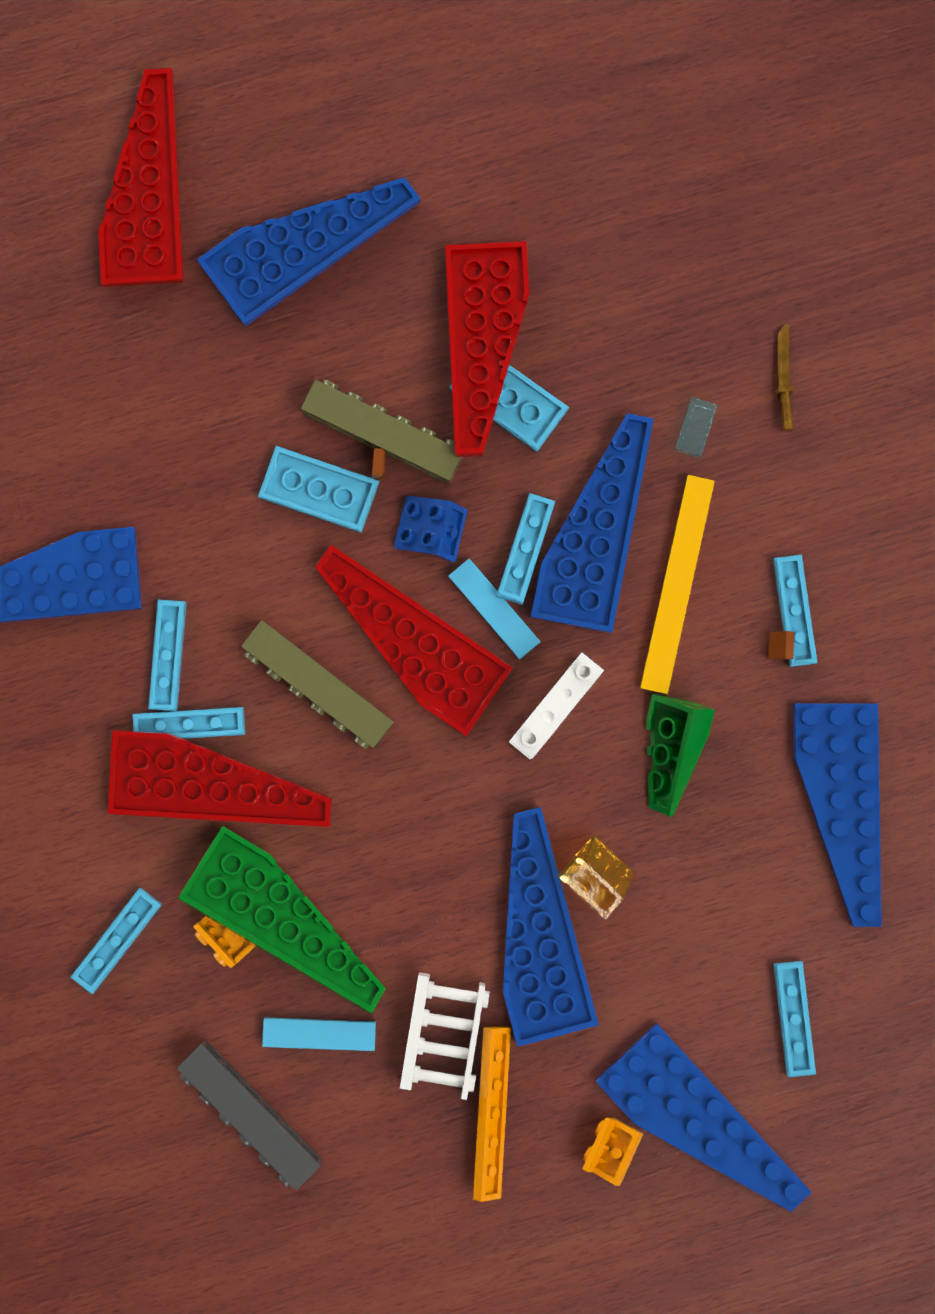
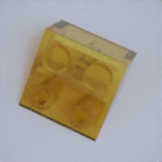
[557,835,634,920]

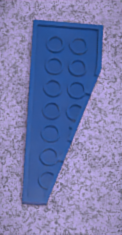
[197,177,421,327]
[530,413,654,634]
[0,527,142,623]
[793,703,882,927]
[503,807,599,1047]
[596,1023,812,1212]

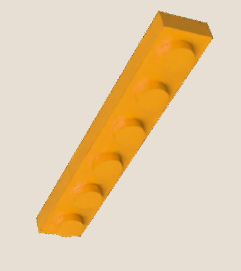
[473,1026,511,1202]

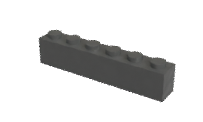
[177,1040,323,1190]

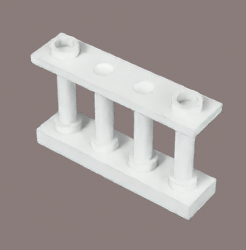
[509,653,604,759]
[400,972,490,1100]

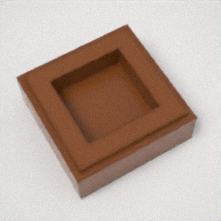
[372,448,386,481]
[768,631,794,660]

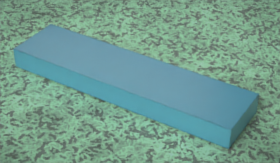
[496,493,555,605]
[773,554,818,667]
[448,559,541,660]
[148,600,187,711]
[132,707,245,739]
[70,888,163,994]
[773,961,816,1077]
[262,1017,376,1051]

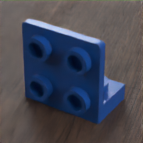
[394,496,468,562]

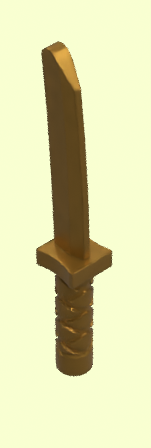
[776,324,794,432]

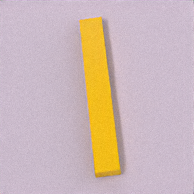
[640,475,715,695]

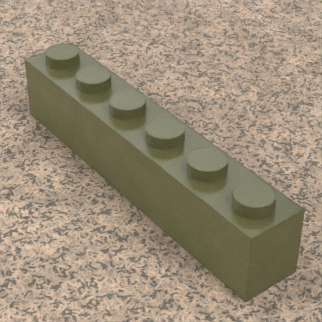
[301,379,463,485]
[241,620,395,749]

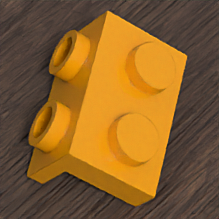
[193,916,256,968]
[582,1117,643,1186]

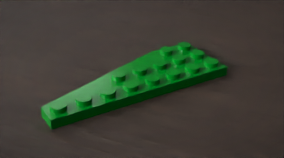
[178,826,386,1014]

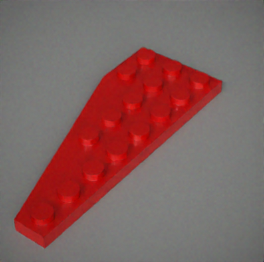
[98,68,184,287]
[445,241,530,457]
[315,545,513,737]
[108,730,332,827]

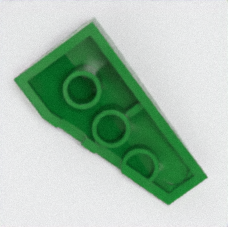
[646,694,715,817]

